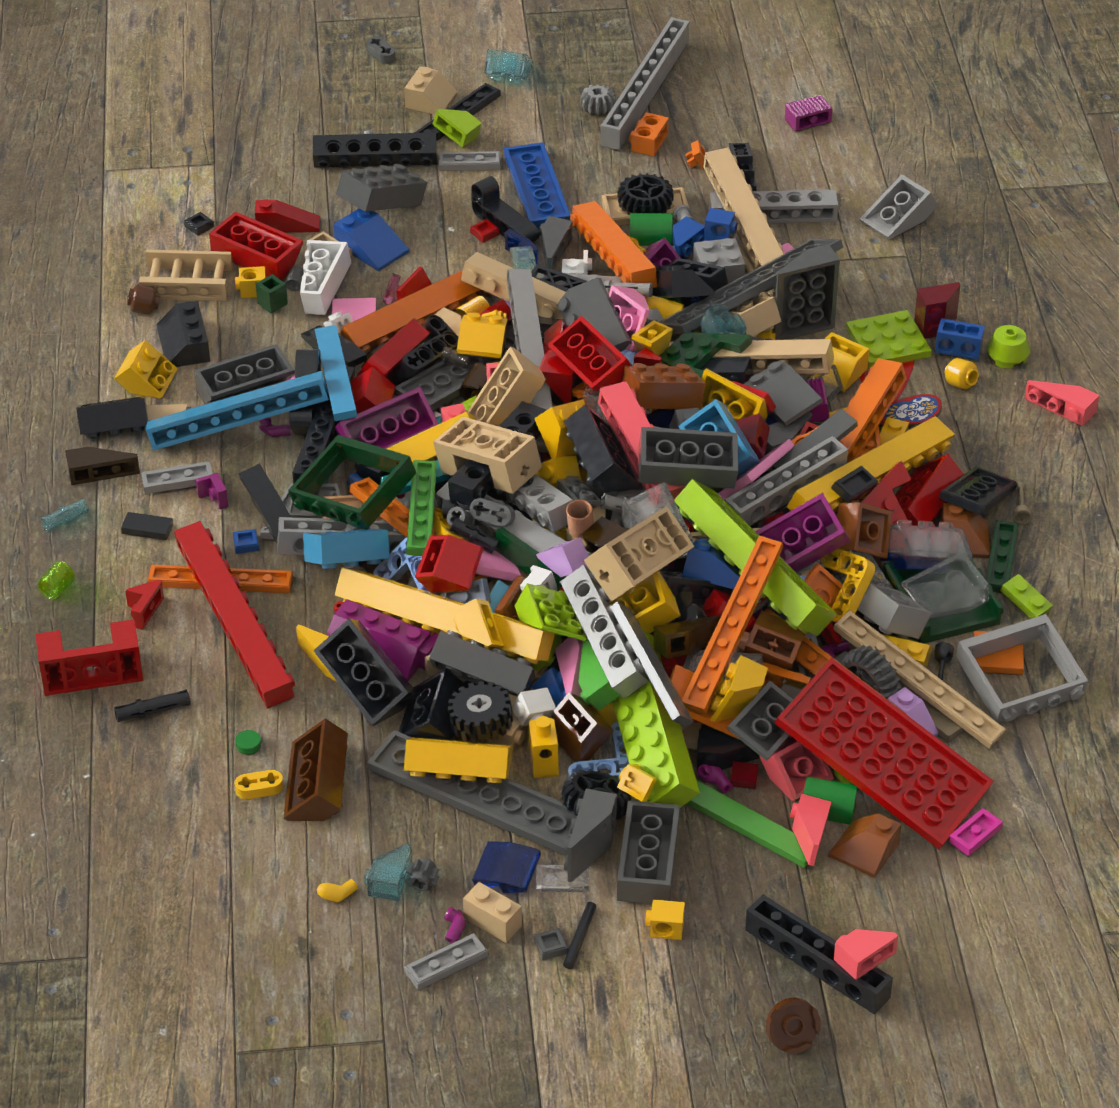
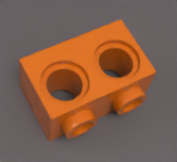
[629,112,669,157]

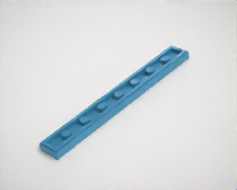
[315,325,357,421]

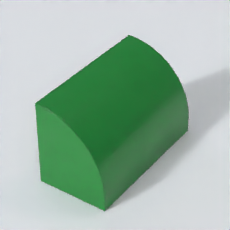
[630,213,672,246]
[803,777,858,825]

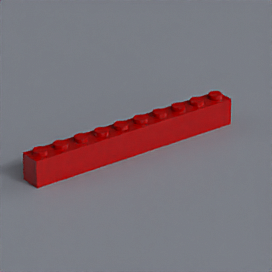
[174,521,295,709]

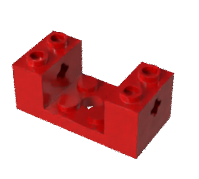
[35,619,144,696]

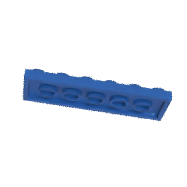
[503,142,570,228]

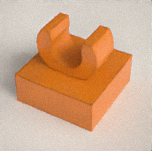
[685,140,707,169]

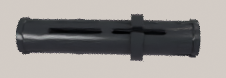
[114,689,191,722]

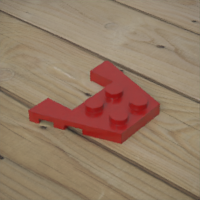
[860,461,944,551]

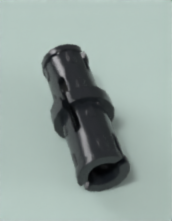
[449,517,499,554]

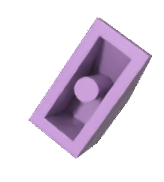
[536,537,589,577]
[887,687,938,737]

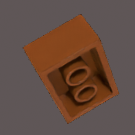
[622,363,705,409]

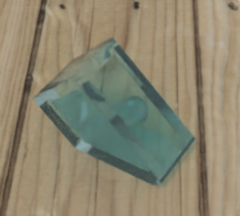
[510,246,537,277]
[364,844,412,901]

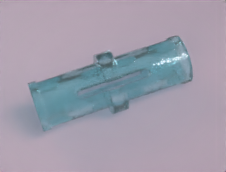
[41,498,89,531]

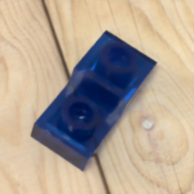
[505,228,538,267]

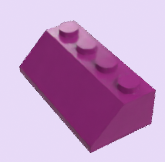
[334,387,438,464]
[755,493,850,572]
[327,599,431,681]

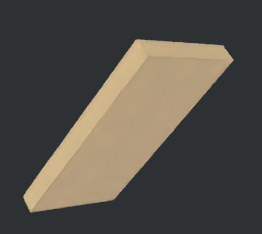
[601,187,689,225]

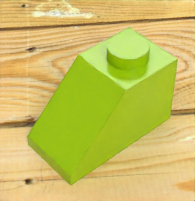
[432,109,482,148]

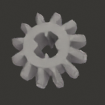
[581,84,615,116]

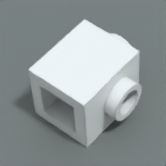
[513,688,556,726]

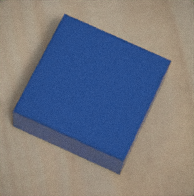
[233,529,259,554]

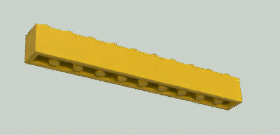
[787,416,955,513]
[335,567,555,664]

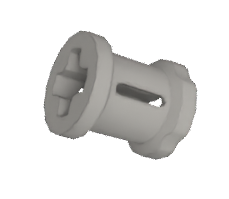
[672,205,695,222]

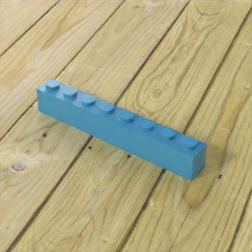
[146,371,328,451]

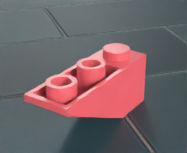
[1025,380,1099,426]

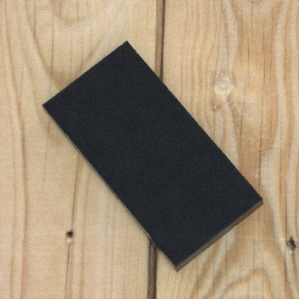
[939,466,1017,515]

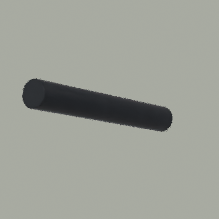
[563,902,597,969]

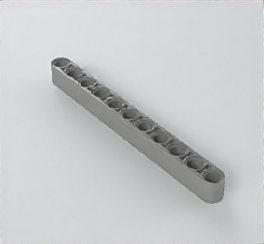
[507,269,552,453]

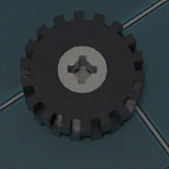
[448,681,513,744]

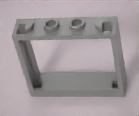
[955,614,1088,723]

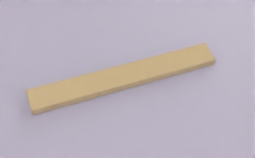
[833,610,1006,749]

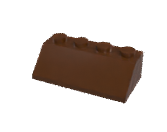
[284,718,348,821]

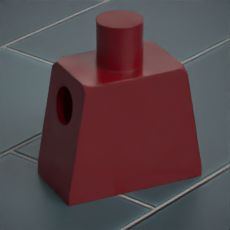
[736,413,770,459]

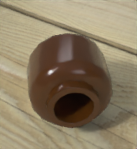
[127,284,160,315]

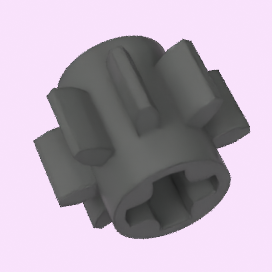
[406,858,439,891]

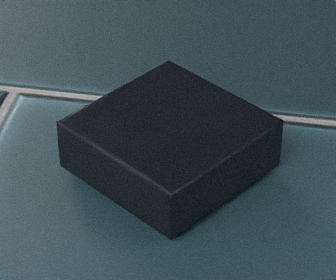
[184,212,214,236]

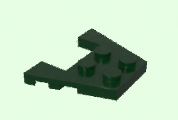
[659,332,752,378]

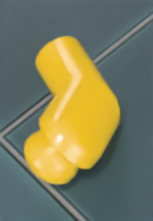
[317,879,358,903]

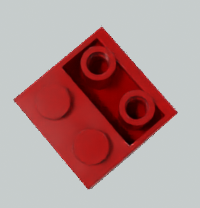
[415,535,484,593]

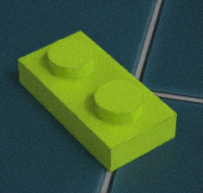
[1000,574,1053,619]

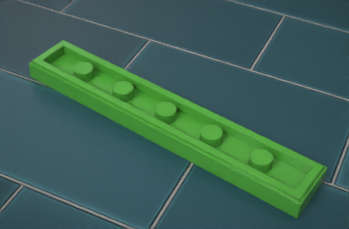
[406,460,437,556]
[686,780,819,868]

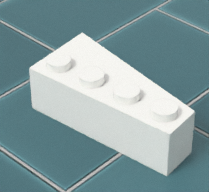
[300,240,351,315]

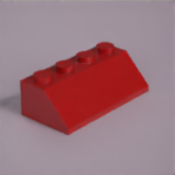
[209,212,303,281]
[547,315,632,391]
[895,454,964,533]

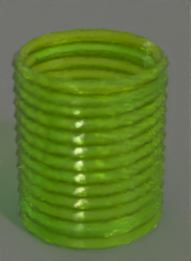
[37,561,75,599]

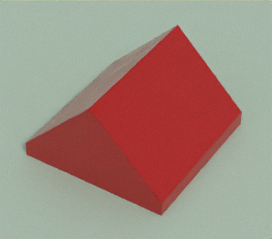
[539,350,578,404]
[350,366,395,414]

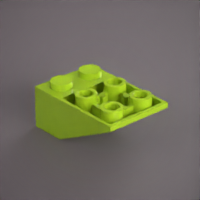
[515,583,587,641]

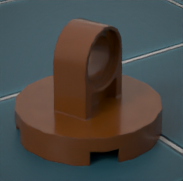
[766,997,821,1054]

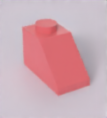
[834,929,898,980]

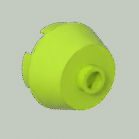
[986,325,1031,369]

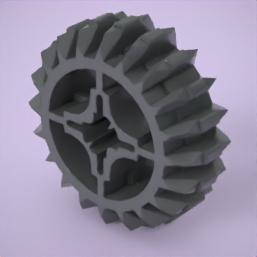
[841,645,902,699]

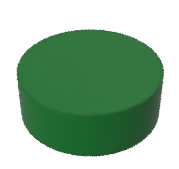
[235,730,261,755]

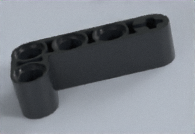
[471,176,540,248]
[393,315,459,382]
[289,349,321,435]

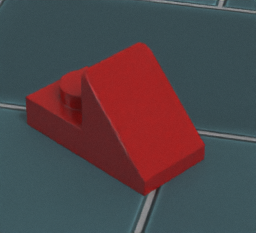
[125,580,164,630]

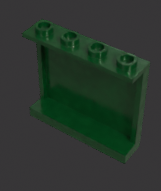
[882,544,1004,643]

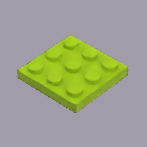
[846,310,932,369]

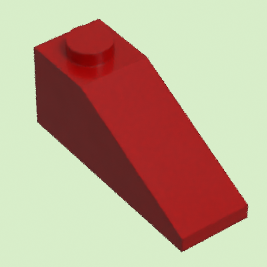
[255,199,320,233]

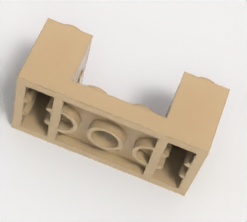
[433,417,542,494]
[584,506,694,602]

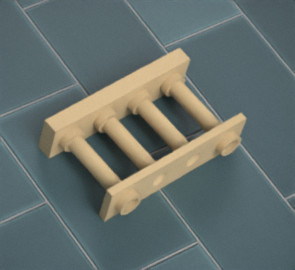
[139,250,233,301]

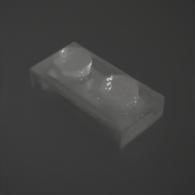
[536,865,589,892]

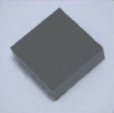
[534,928,568,960]

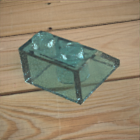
[484,49,533,83]

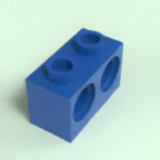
[704,208,738,241]
[935,318,985,360]

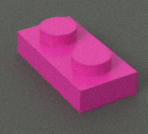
[949,808,1003,856]

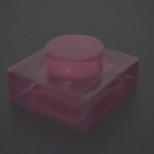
[382,273,401,304]

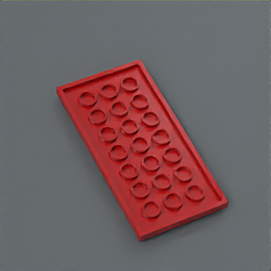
[774,658,994,850]

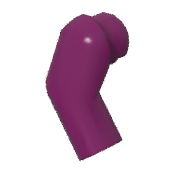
[697,764,733,793]
[444,907,465,943]

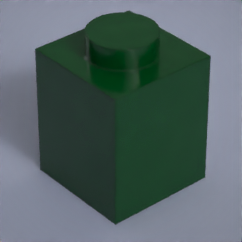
[255,274,288,313]

